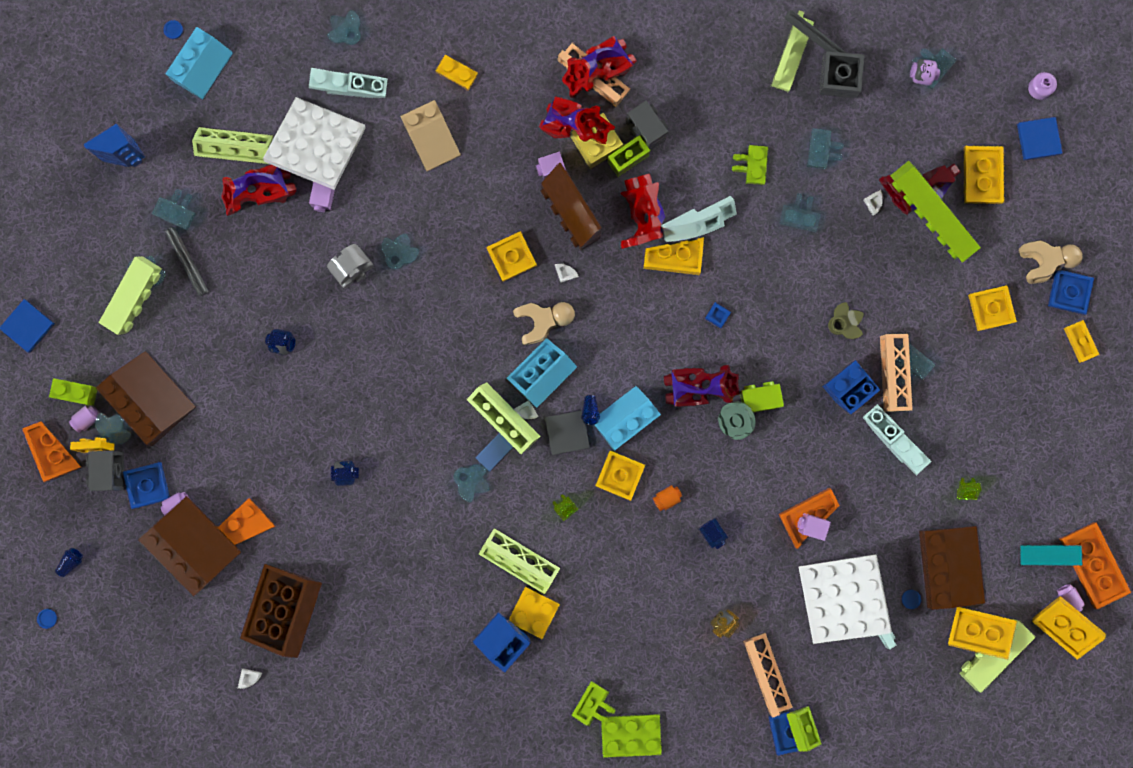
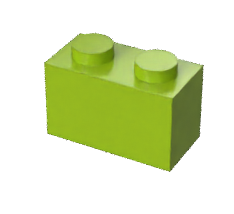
[607,135,650,177]
[49,378,97,406]
[740,381,784,413]

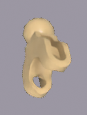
[1019,241,1082,284]
[513,302,575,345]

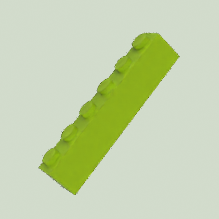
[890,161,981,262]

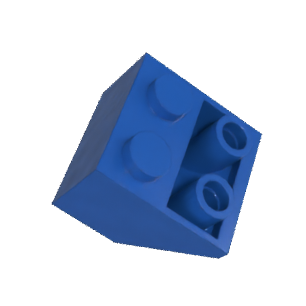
[822,360,880,415]
[473,612,530,673]

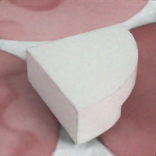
[864,190,883,216]
[555,264,579,283]
[514,400,539,419]
[238,668,262,689]

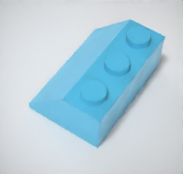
[165,27,233,100]
[506,338,577,408]
[591,386,661,451]

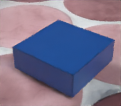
[705,302,731,328]

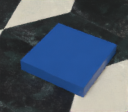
[1017,117,1063,160]
[1048,270,1094,315]
[0,299,55,353]
[123,462,170,509]
[768,710,798,756]

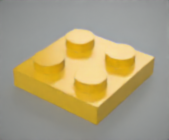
[486,231,537,282]
[968,285,1017,331]
[595,451,645,501]
[509,586,560,639]

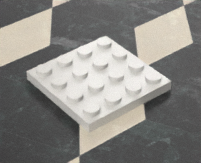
[263,97,365,190]
[799,554,892,644]

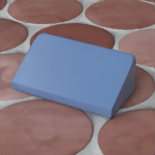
[476,433,513,471]

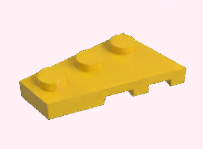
[643,237,704,275]

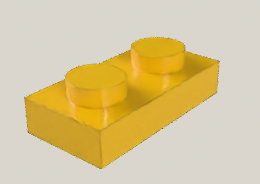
[436,55,478,90]
[1064,320,1099,363]
[70,438,115,453]

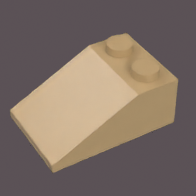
[400,100,461,171]

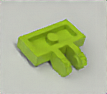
[732,145,768,185]
[571,681,616,726]

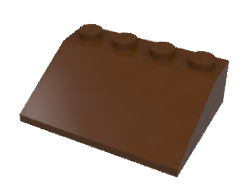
[540,162,602,250]
[96,351,196,446]
[139,496,241,596]
[919,526,985,610]
[240,564,322,658]

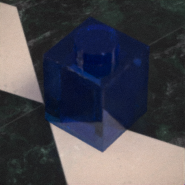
[698,518,728,549]

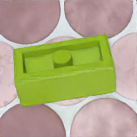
[787,706,821,751]

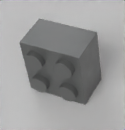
[819,51,864,98]
[626,100,668,151]
[86,451,124,491]

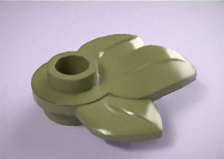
[828,302,864,339]

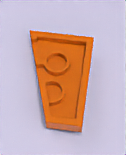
[22,421,82,482]
[778,488,840,549]
[218,498,276,545]

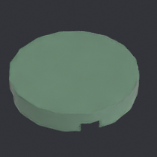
[718,401,756,440]

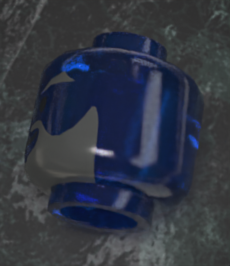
[265,329,296,355]
[331,461,359,486]

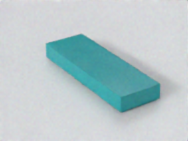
[1020,545,1082,565]

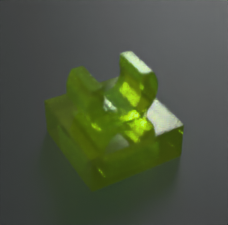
[957,478,982,500]
[553,495,578,521]

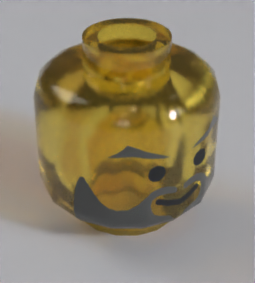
[711,609,740,638]

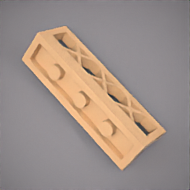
[558,43,630,107]
[880,334,912,412]
[744,633,792,717]

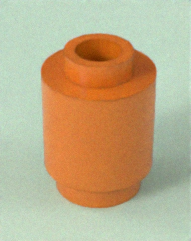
[652,485,682,511]

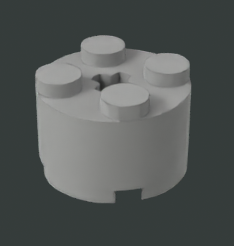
[327,244,374,289]

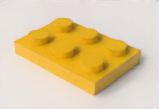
[964,146,1004,204]
[1032,596,1106,660]
[948,607,1017,660]

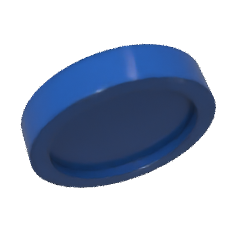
[164,20,183,39]
[901,590,921,609]
[37,609,57,629]

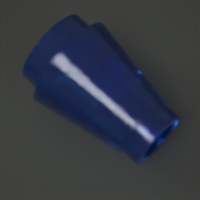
[581,395,600,425]
[55,548,83,577]

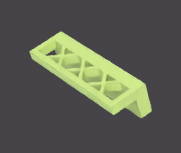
[771,10,814,92]
[192,127,273,164]
[479,528,560,594]

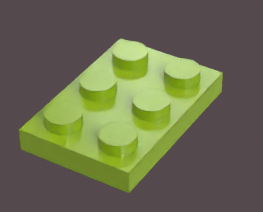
[601,714,662,757]

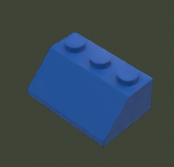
[83,124,145,167]

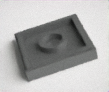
[545,410,590,455]

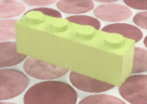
[99,256,162,335]
[467,382,541,454]
[959,619,1035,693]

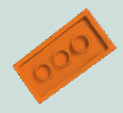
[1060,522,1131,609]

